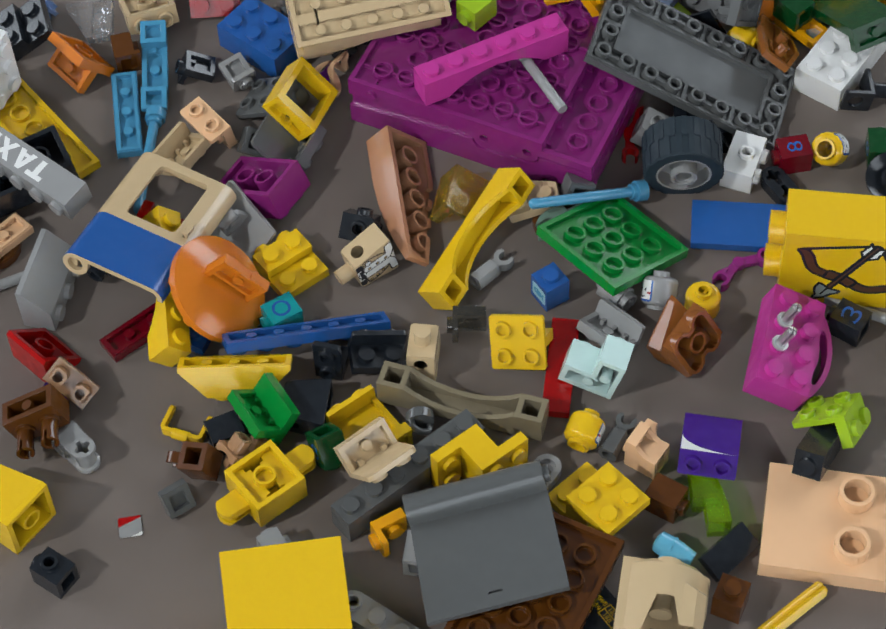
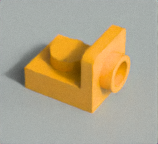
[368,507,407,558]

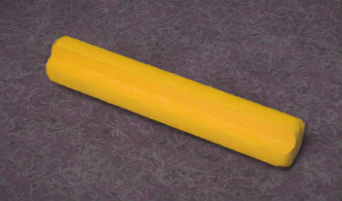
[757,581,828,629]

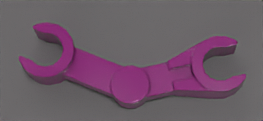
[712,248,765,292]

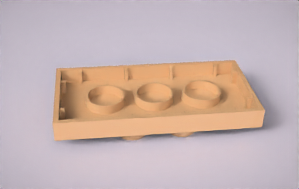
[757,462,886,593]

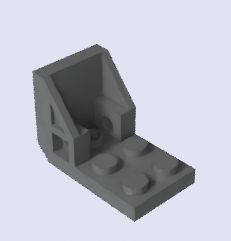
[681,0,763,27]

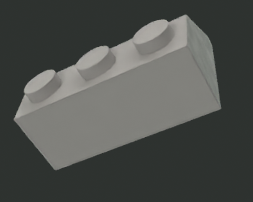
[15,228,82,331]

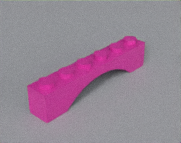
[413,12,569,106]

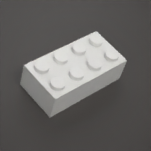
[793,26,886,111]

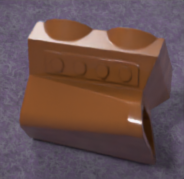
[646,295,722,378]

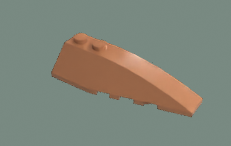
[366,125,433,267]

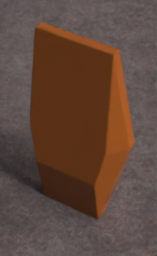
[756,14,800,73]

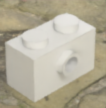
[719,130,770,194]

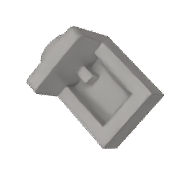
[218,52,256,92]

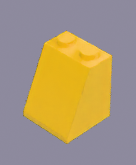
[0,464,56,555]

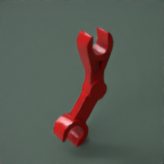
[621,106,644,164]

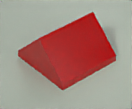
[6,328,82,383]

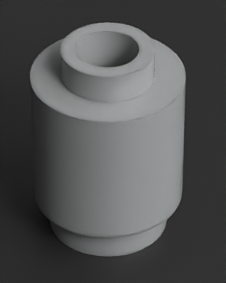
[596,284,637,312]

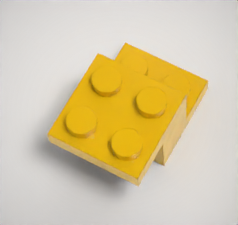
[430,424,528,487]
[549,462,650,536]

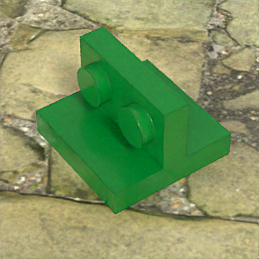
[227,373,301,447]

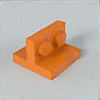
[47,31,115,94]

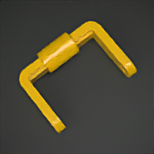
[160,405,213,443]

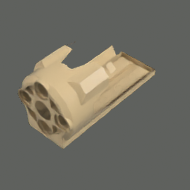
[285,0,452,60]
[613,556,710,629]

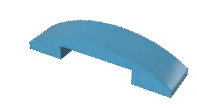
[140,20,169,112]

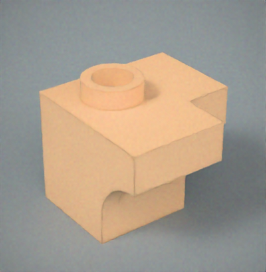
[623,418,670,479]

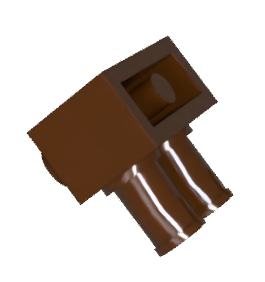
[2,383,70,459]

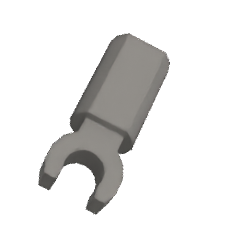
[469,248,514,291]

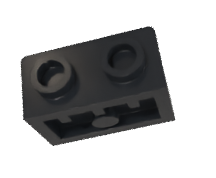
[347,329,407,374]

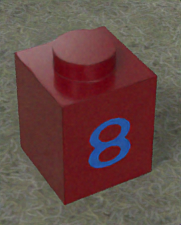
[771,134,814,174]

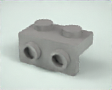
[576,298,645,351]

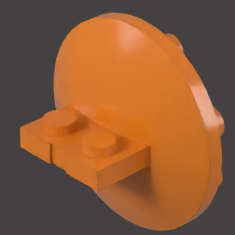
[168,236,270,343]

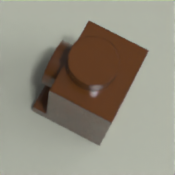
[110,31,142,73]

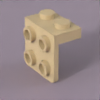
[333,417,416,483]

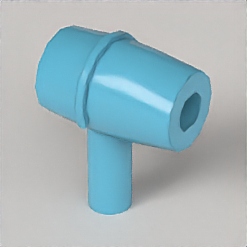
[652,531,697,565]

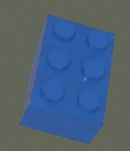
[217,0,298,77]

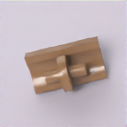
[42,356,100,410]
[215,432,268,469]

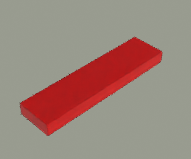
[543,317,579,418]

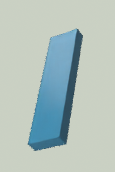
[111,71,144,159]

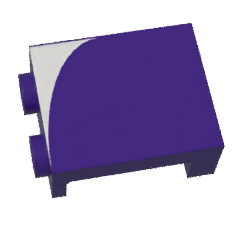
[677,413,743,481]

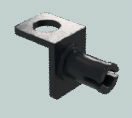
[840,68,886,111]

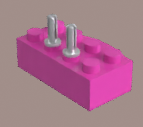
[742,283,832,412]

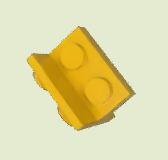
[489,314,553,370]

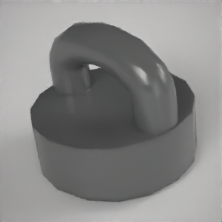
[406,406,434,436]

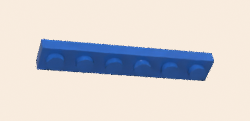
[222,311,391,355]

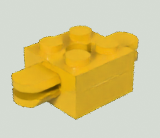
[216,439,316,527]

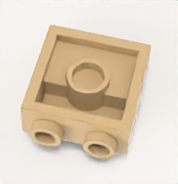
[118,0,180,35]

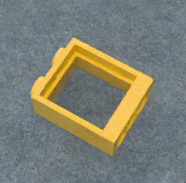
[262,57,339,142]

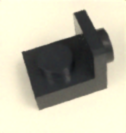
[175,50,216,85]

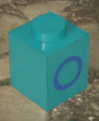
[259,291,304,327]

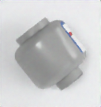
[641,270,679,311]

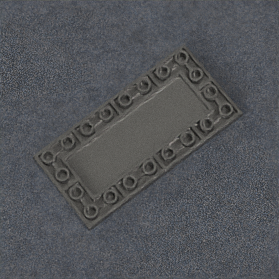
[583,0,796,152]

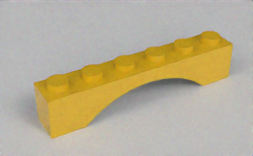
[418,167,535,310]
[142,205,191,367]

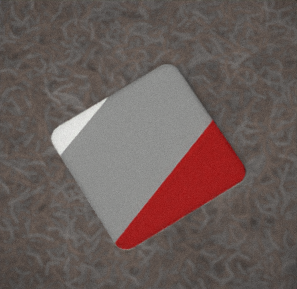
[118,515,143,538]

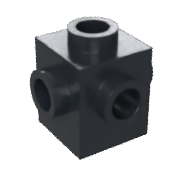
[338,207,383,241]

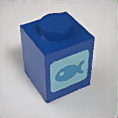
[531,262,570,312]

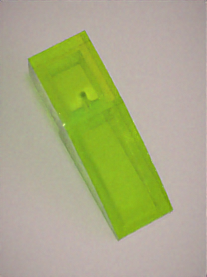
[687,474,732,537]

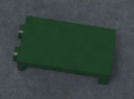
[813,0,886,53]

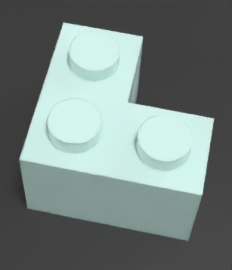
[558,334,635,399]

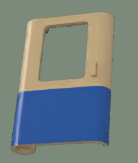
[63,152,237,303]

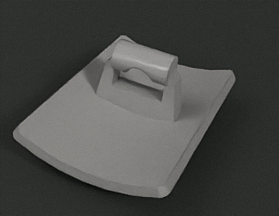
[211,180,276,261]

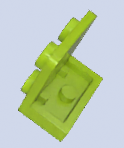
[792,391,871,449]

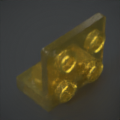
[430,164,490,224]

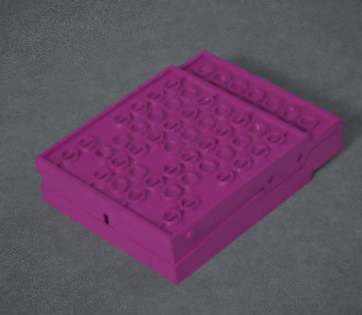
[348,0,645,184]

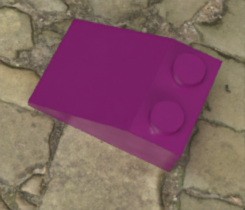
[219,156,311,219]

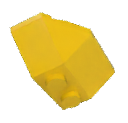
[177,354,292,401]

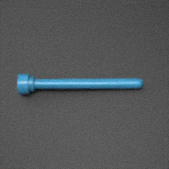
[133,105,167,214]
[528,179,650,209]

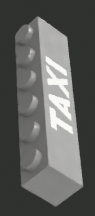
[0,126,93,220]

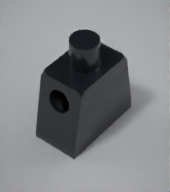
[284,379,333,435]

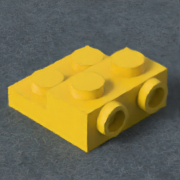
[252,229,329,297]

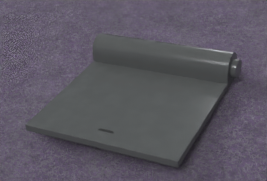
[402,459,571,626]

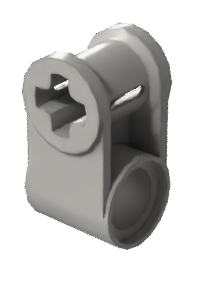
[53,421,101,474]

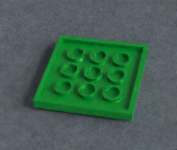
[536,198,689,296]

